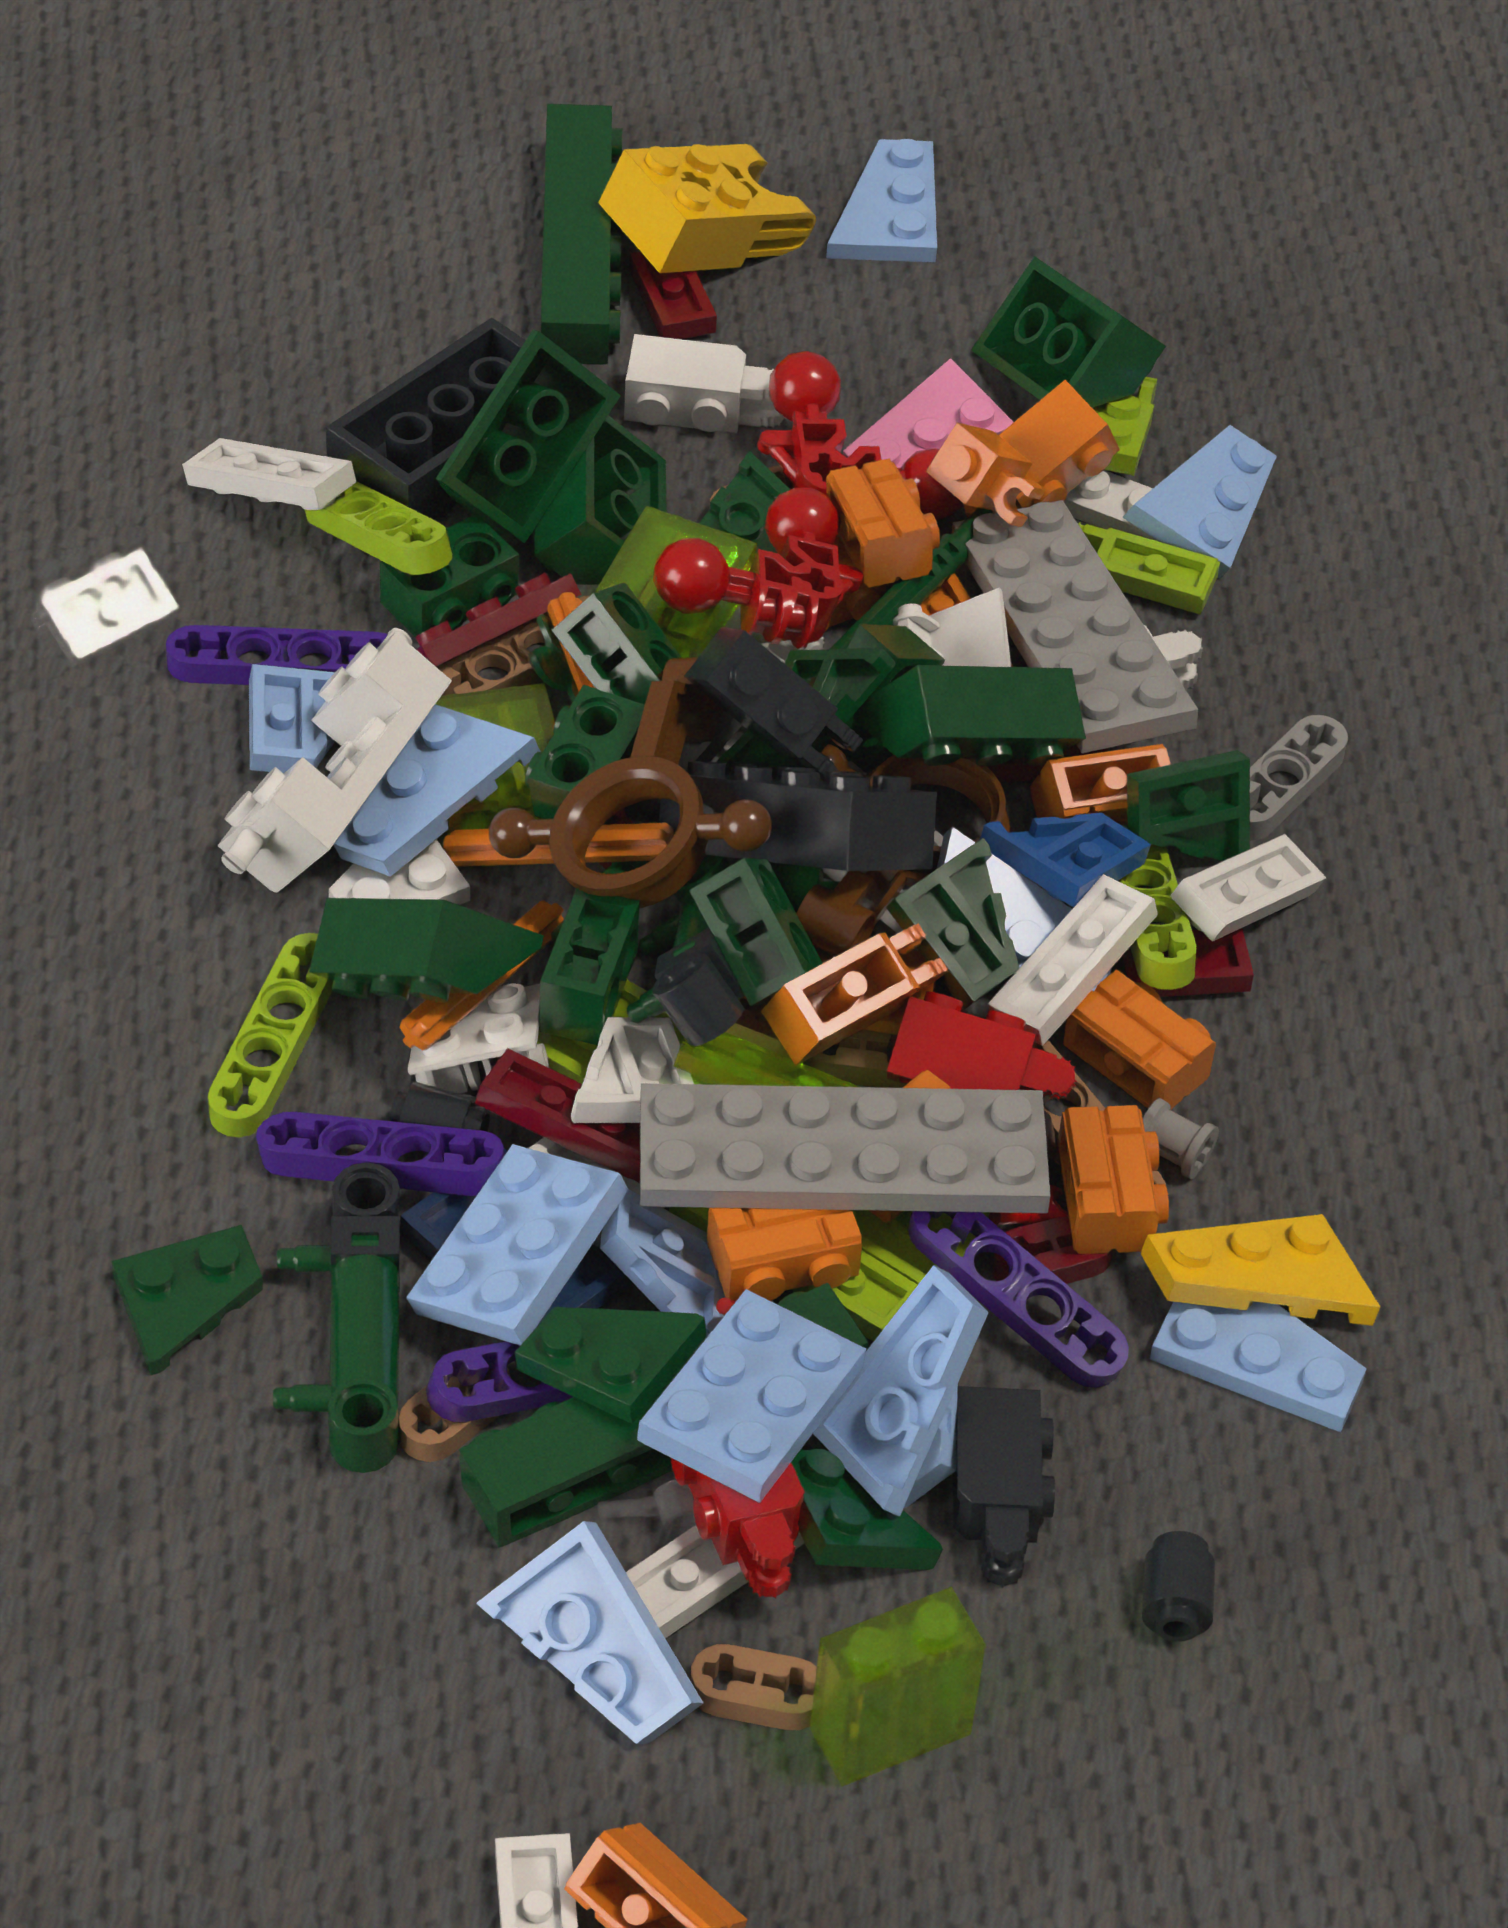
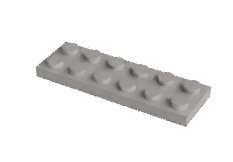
[952,500,1198,753]
[640,1083,1050,1213]

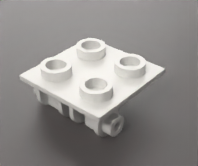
[893,588,1011,667]
[408,984,548,1093]

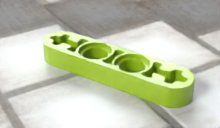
[304,481,452,575]
[1118,825,1196,990]
[208,933,333,1137]

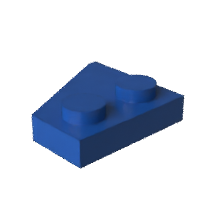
[979,813,1151,908]

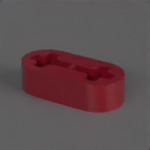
[991,1216,1114,1284]

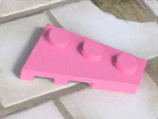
[843,358,1014,468]

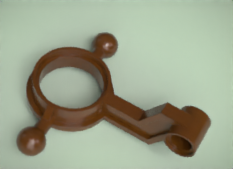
[489,657,772,908]
[796,744,1046,957]

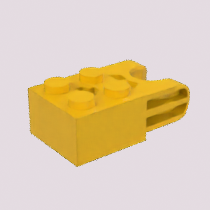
[598,144,816,273]

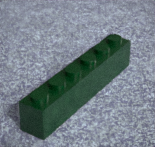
[541,104,623,365]
[459,1283,868,1548]

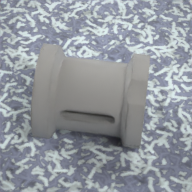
[1143,1098,1219,1179]

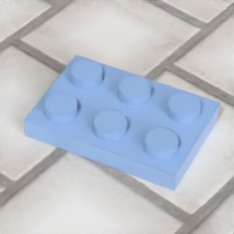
[406,1144,628,1345]
[637,1289,866,1503]

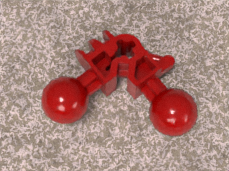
[757,351,963,521]
[653,487,864,650]

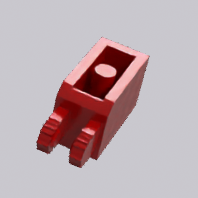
[887,991,1077,1101]
[671,1458,805,1599]

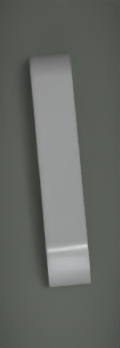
[1250,715,1348,841]

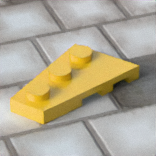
[1141,1214,1380,1326]

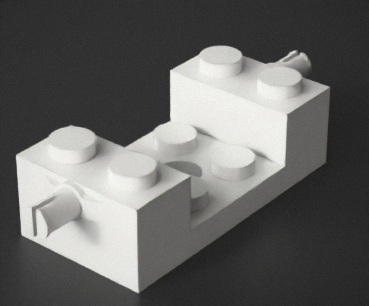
[218,628,452,893]

